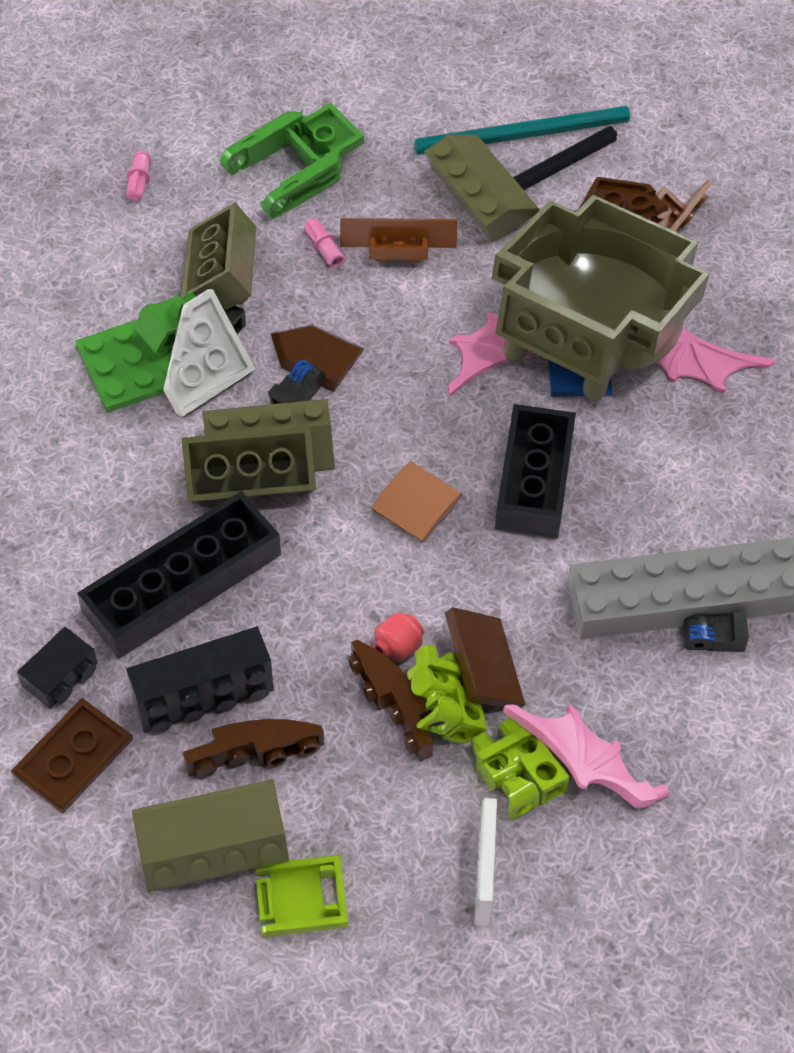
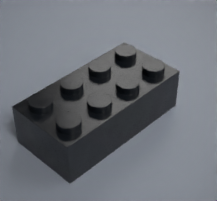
[495,404,576,538]
[126,626,274,733]

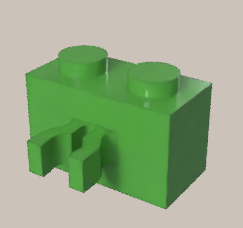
[134,292,196,353]

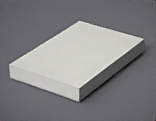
[474,798,497,927]

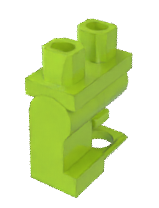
[407,644,487,744]
[471,717,570,821]

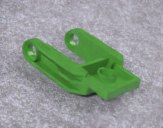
[220,102,365,219]

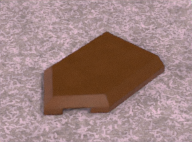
[579,177,668,219]
[271,325,364,392]

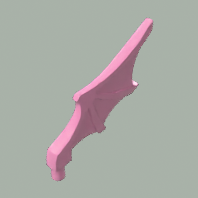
[448,313,533,396]
[656,329,775,393]
[502,704,669,808]

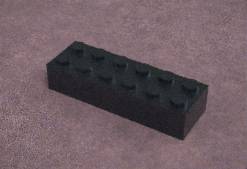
[77,491,281,659]

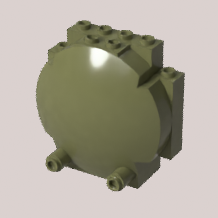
[491,195,710,401]

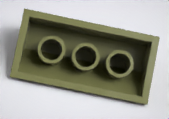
[424,135,539,242]
[181,202,256,310]
[202,399,335,471]
[181,426,316,502]
[131,779,289,892]

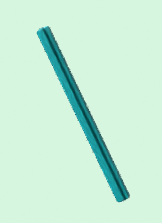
[414,106,630,155]

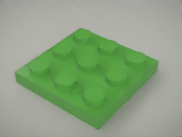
[75,319,173,413]

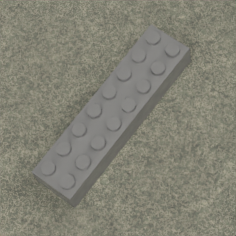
[567,537,794,639]

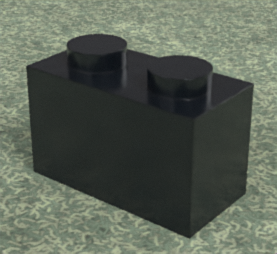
[17,626,97,709]

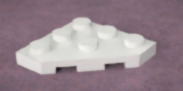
[163,289,255,417]

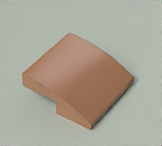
[371,461,463,543]

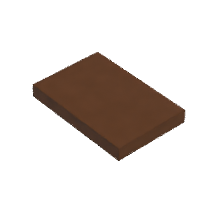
[445,607,526,708]
[11,698,133,814]

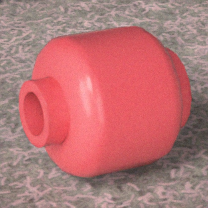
[374,613,424,662]

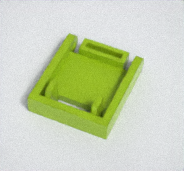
[255,855,348,937]

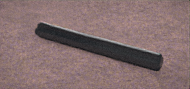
[513,126,618,190]

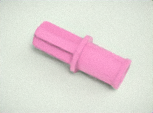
[126,151,152,202]
[304,218,345,268]

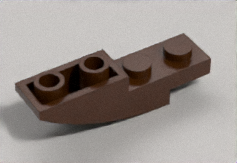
[348,640,433,761]
[183,719,324,777]

